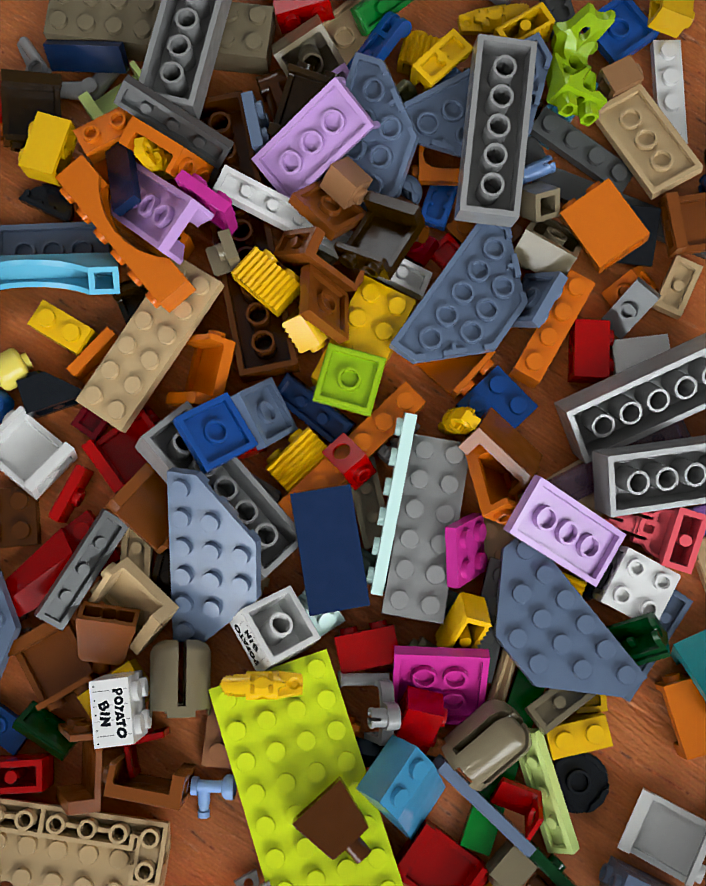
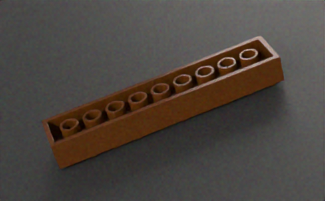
[200,91,300,383]

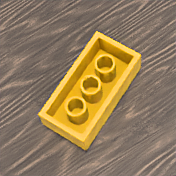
[311,275,417,385]

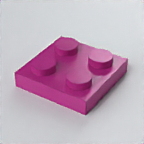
[175,169,238,236]
[445,513,488,589]

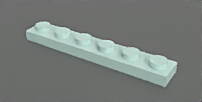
[366,412,417,596]

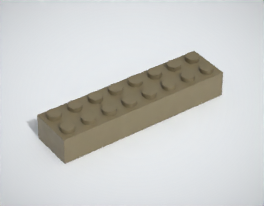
[43,0,276,75]

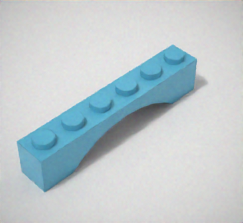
[0,252,120,295]

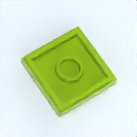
[312,343,387,417]

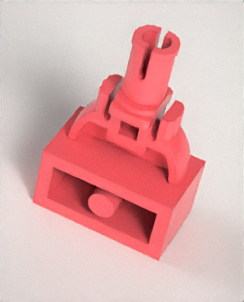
[604,507,706,574]

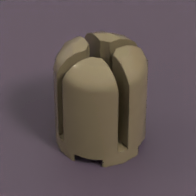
[148,639,211,718]
[441,699,532,791]

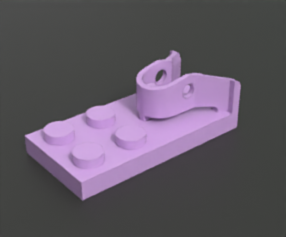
[251,76,381,198]
[110,162,214,265]
[503,475,627,587]

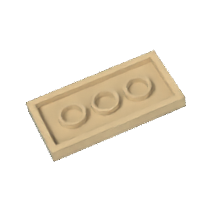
[595,83,704,200]

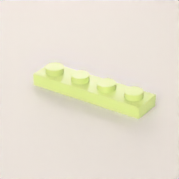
[518,728,580,855]

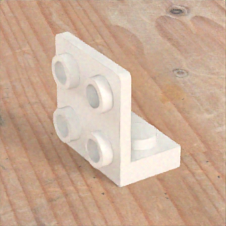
[592,545,681,620]

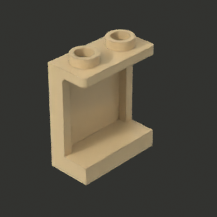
[88,557,179,655]

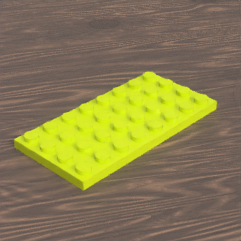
[208,649,404,886]

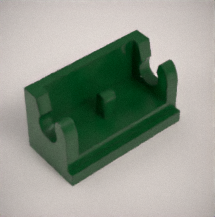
[606,612,671,666]

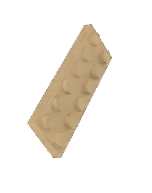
[75,259,224,433]

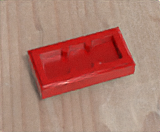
[48,464,94,523]

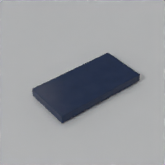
[290,484,370,616]

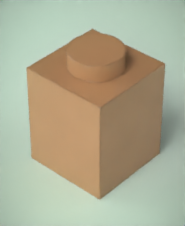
[596,54,644,101]
[320,156,373,209]

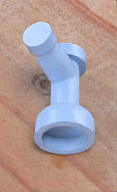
[190,774,237,819]

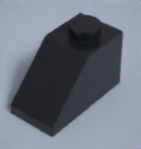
[16,371,82,419]

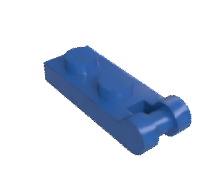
[347,11,412,70]

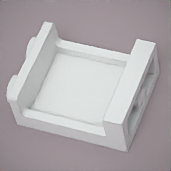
[0,406,78,500]
[617,787,706,886]

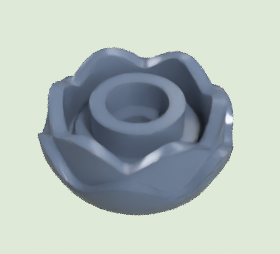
[400,174,422,205]

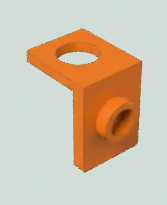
[601,266,658,307]

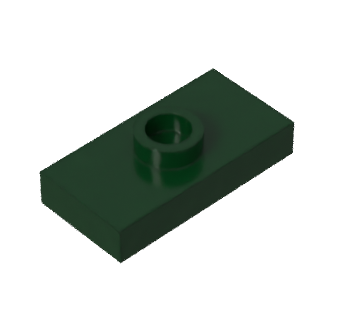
[12,700,79,761]
[530,840,577,886]

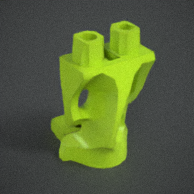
[546,2,616,127]

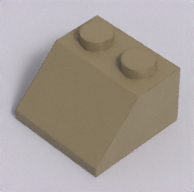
[271,14,350,77]
[514,219,582,275]

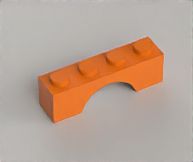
[509,269,596,389]

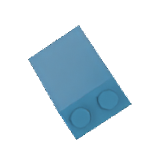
[356,734,446,840]

